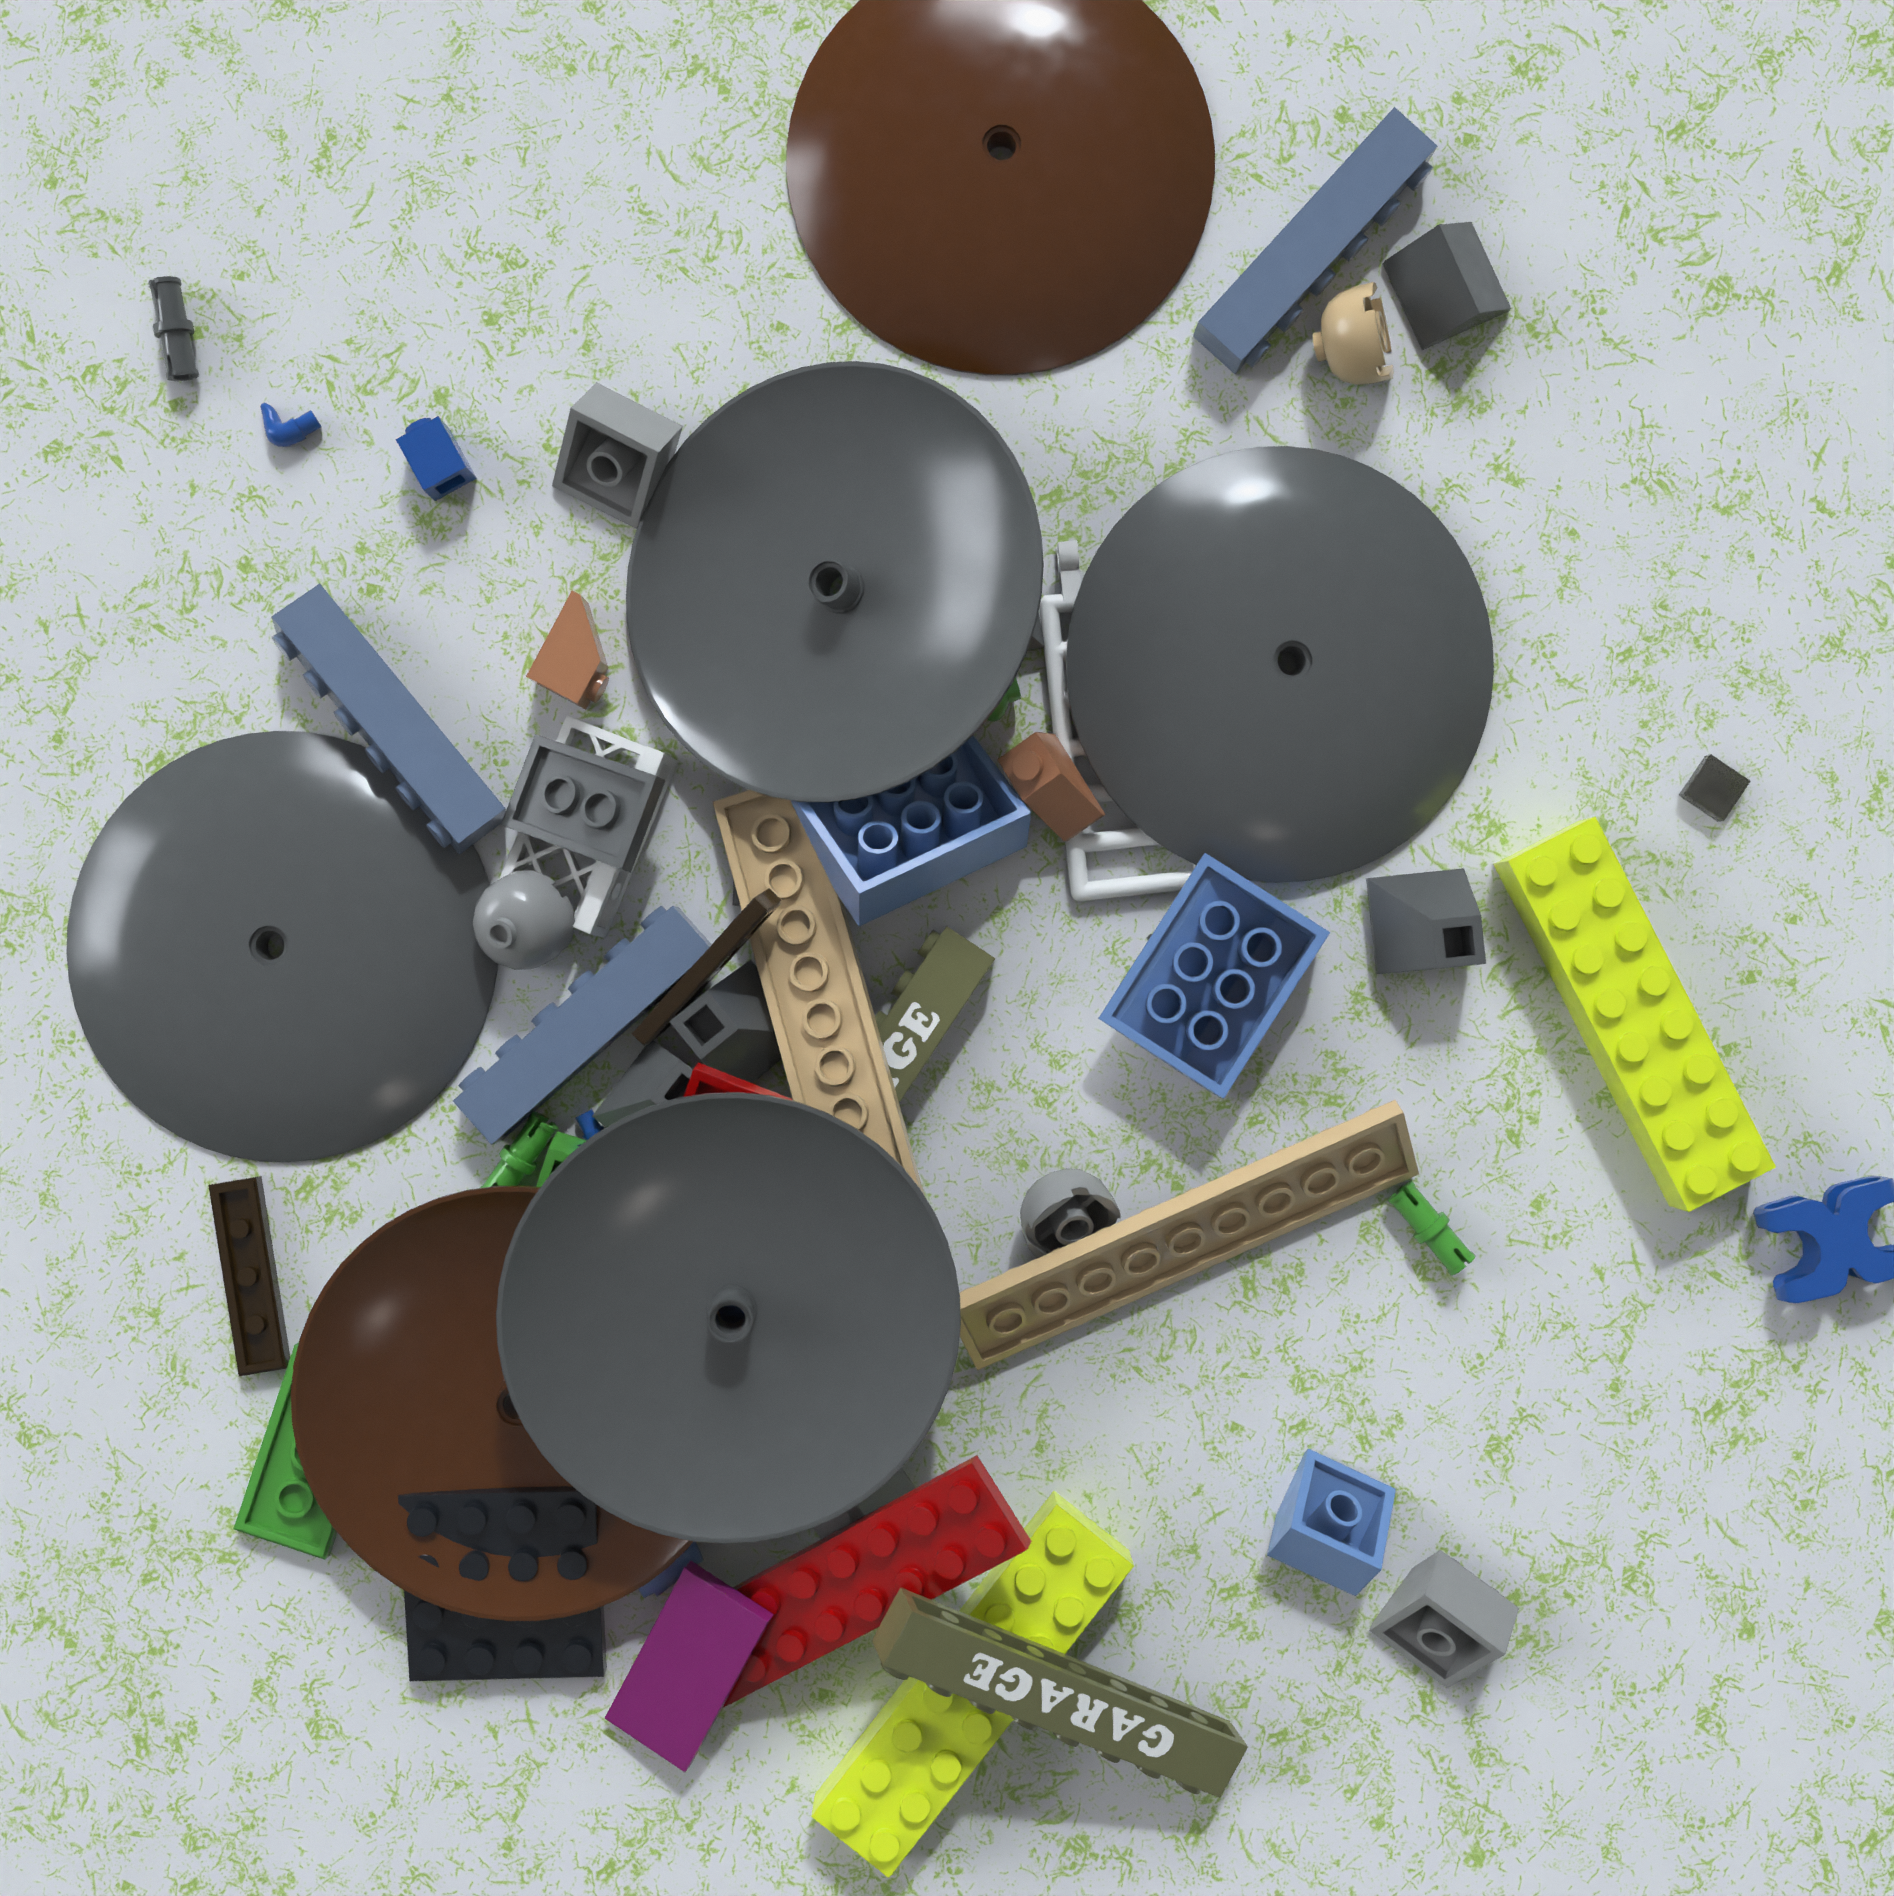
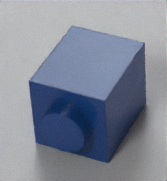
[395,416,477,501]

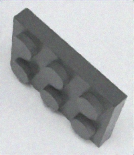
[501,734,665,873]

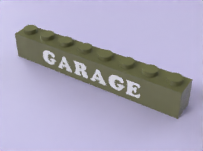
[875,926,995,1103]
[872,1587,1248,1798]

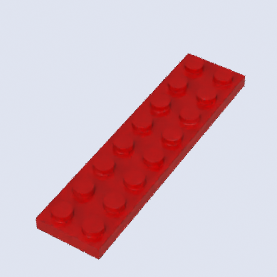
[723,1455,1032,1708]

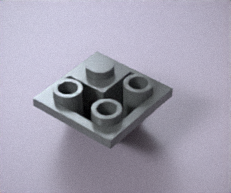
[1366,868,1486,974]
[669,960,782,1083]
[592,1041,693,1127]

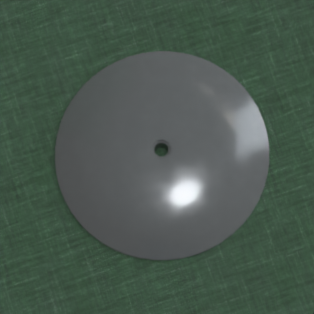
[626,361,1044,803]
[1066,446,1494,883]
[66,731,498,1162]
[496,1092,961,1544]

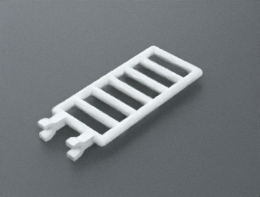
[1039,540,1196,902]

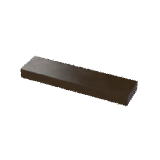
[632,888,781,1045]
[208,1176,290,1376]

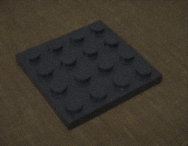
[398,1486,607,1681]

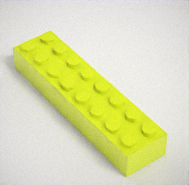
[1493,816,1776,1212]
[811,1491,1134,1878]

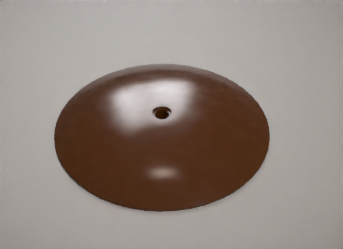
[786,0,1215,375]
[291,1186,723,1621]

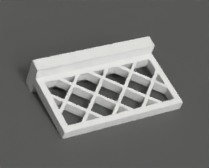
[500,715,678,938]

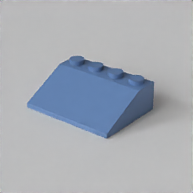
[790,736,1031,927]
[1098,853,1330,1099]

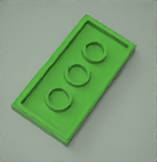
[233,1342,337,1560]

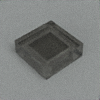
[1679,754,1751,822]

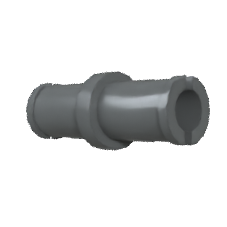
[148,276,199,381]

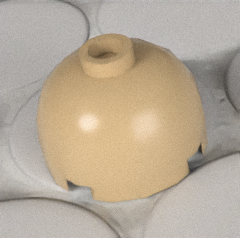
[1313,282,1394,385]

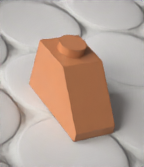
[526,591,609,710]
[997,732,1106,841]

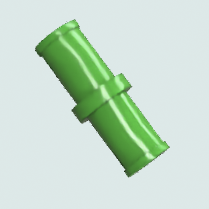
[480,1111,559,1188]
[1388,1180,1475,1276]

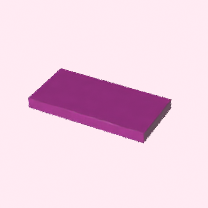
[605,1561,774,1772]

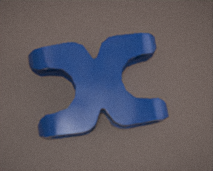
[1753,1176,1894,1303]

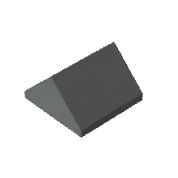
[1383,222,1511,350]

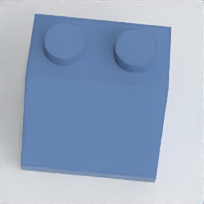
[1267,1449,1396,1596]

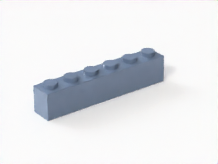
[1193,107,1438,374]
[271,583,506,855]
[453,906,712,1145]

